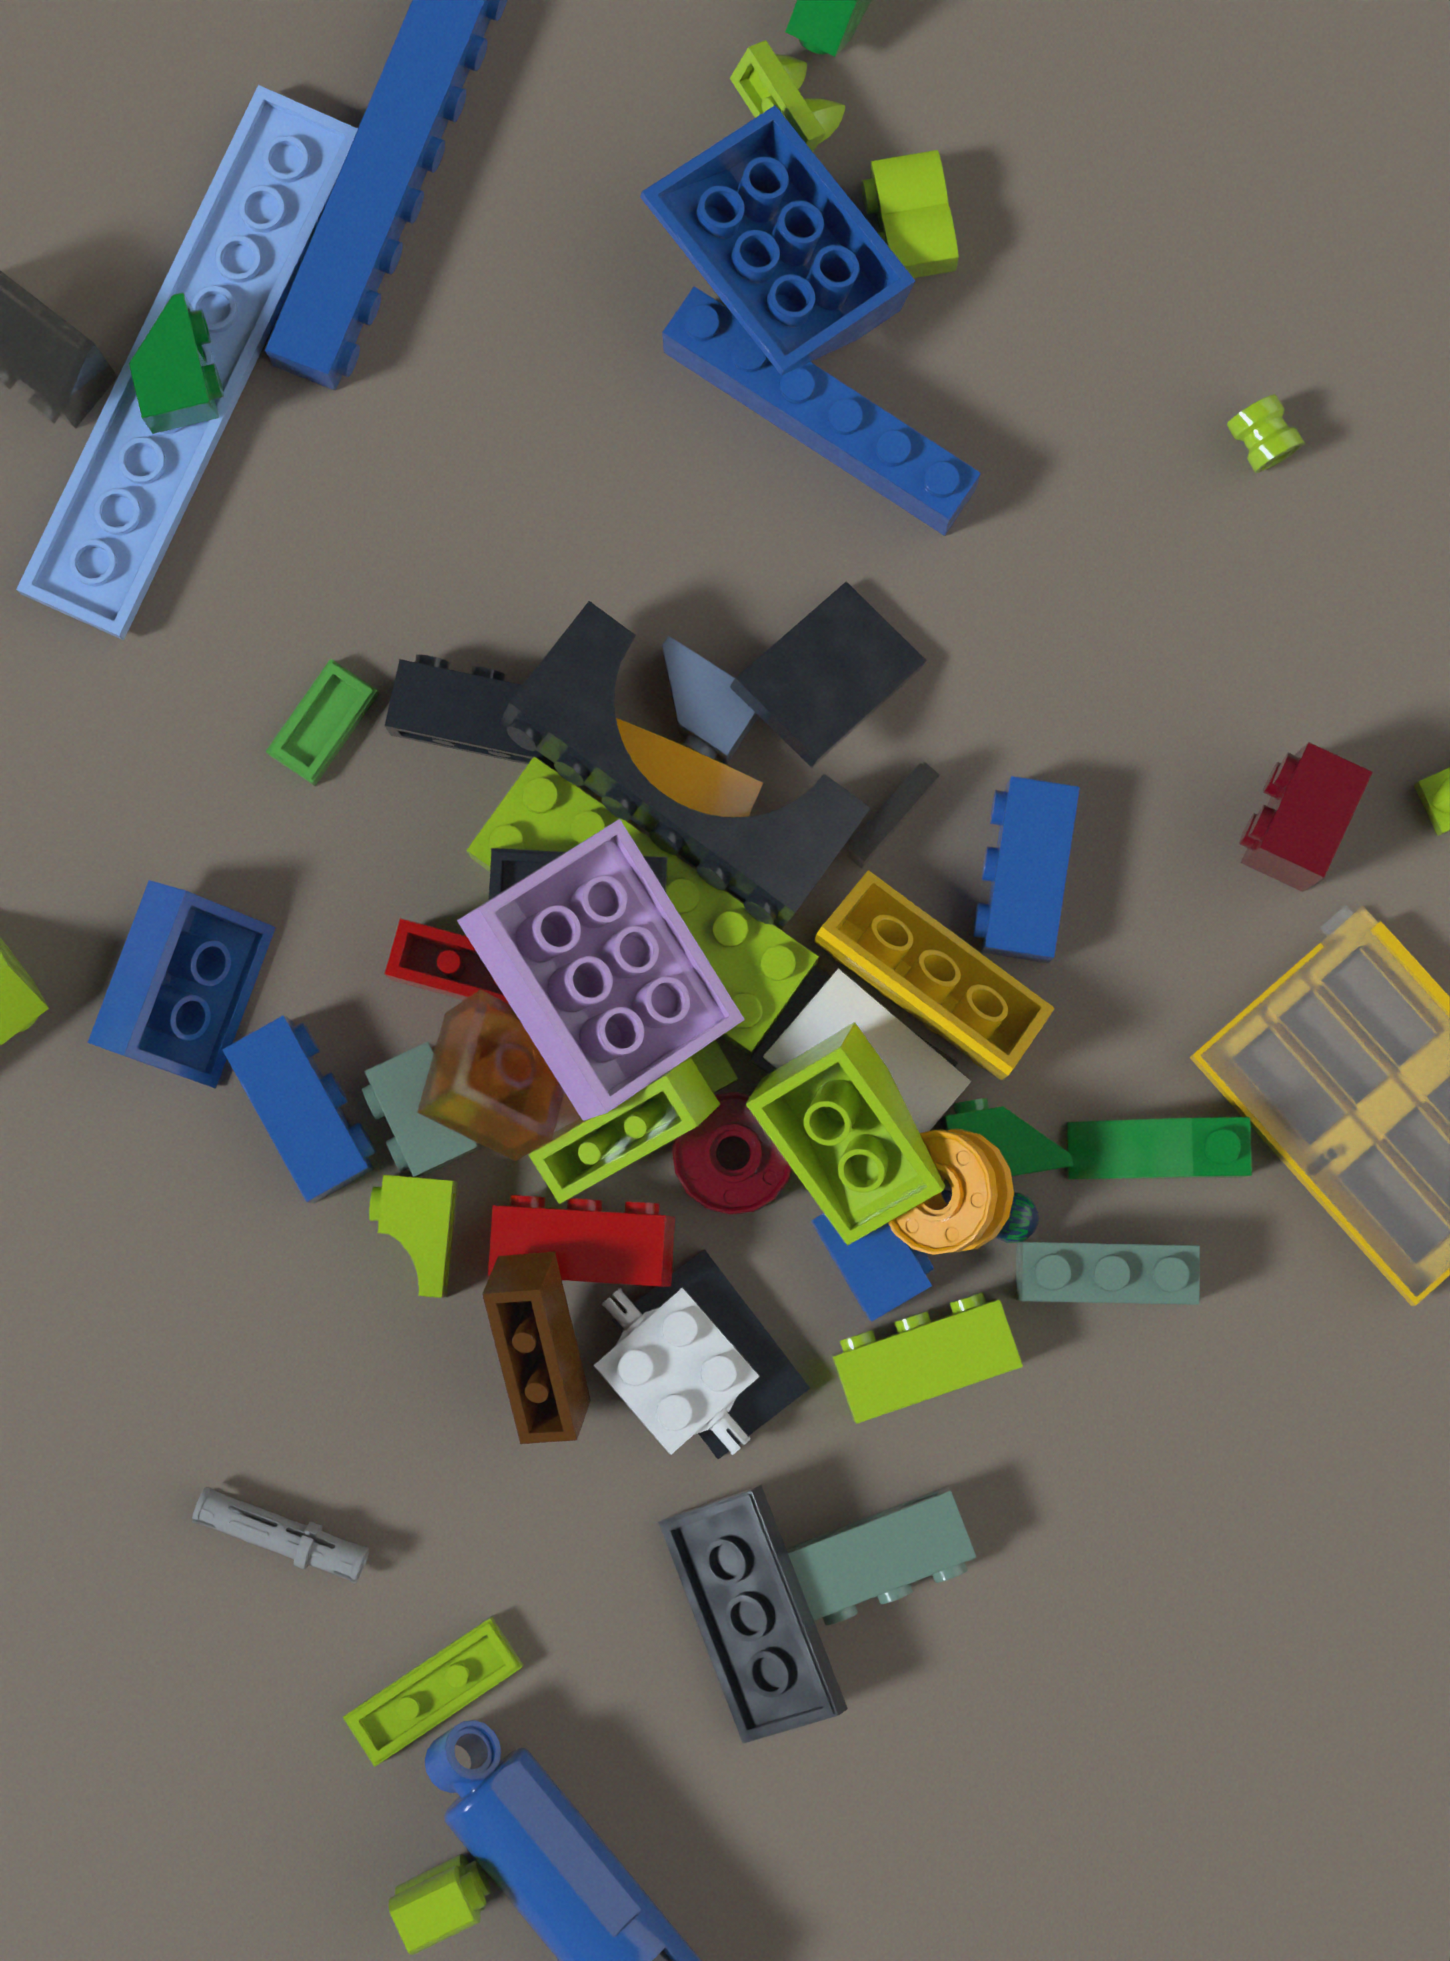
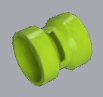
[1227,394,1305,473]

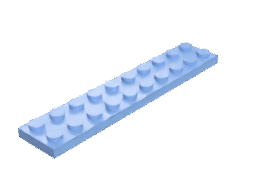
[16,85,358,640]

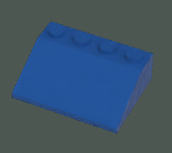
[640,105,916,376]

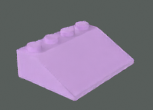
[457,819,745,1121]

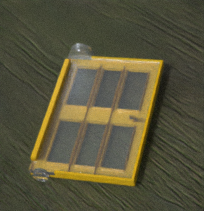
[1189,905,1450,1306]

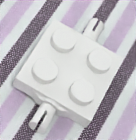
[594,1288,759,1455]

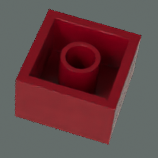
[1239,742,1373,892]

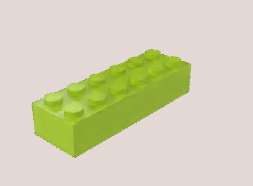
[466,757,819,1056]

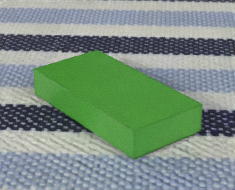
[266,659,380,786]

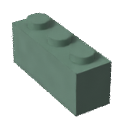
[1016,1242,1200,1305]
[786,1486,977,1626]

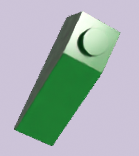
[1067,1117,1252,1180]

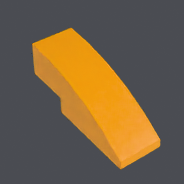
[616,718,763,817]

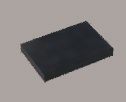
[730,581,927,768]
[612,1249,810,1459]

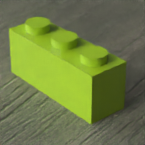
[528,1057,720,1204]
[831,1292,1023,1424]

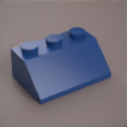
[87,880,276,1089]

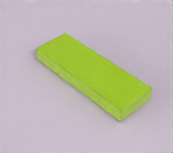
[343,1616,523,1767]

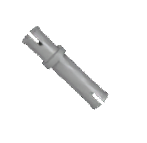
[192,1487,370,1584]

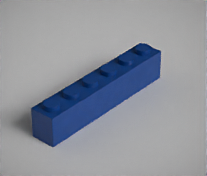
[662,286,981,536]

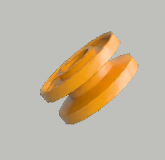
[888,1129,1014,1255]

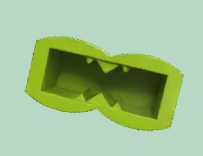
[861,150,959,278]
[388,1854,491,1955]

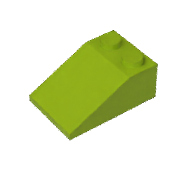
[746,1022,945,1246]

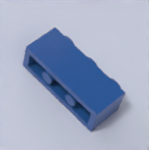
[973,776,1080,963]
[222,1015,376,1203]

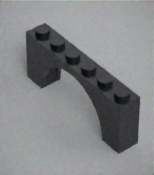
[500,601,871,930]

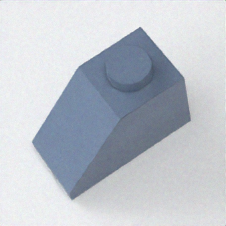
[662,636,759,764]

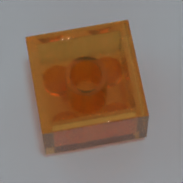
[417,989,564,1161]

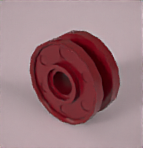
[672,1092,792,1215]

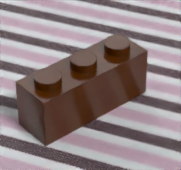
[482,1251,591,1444]

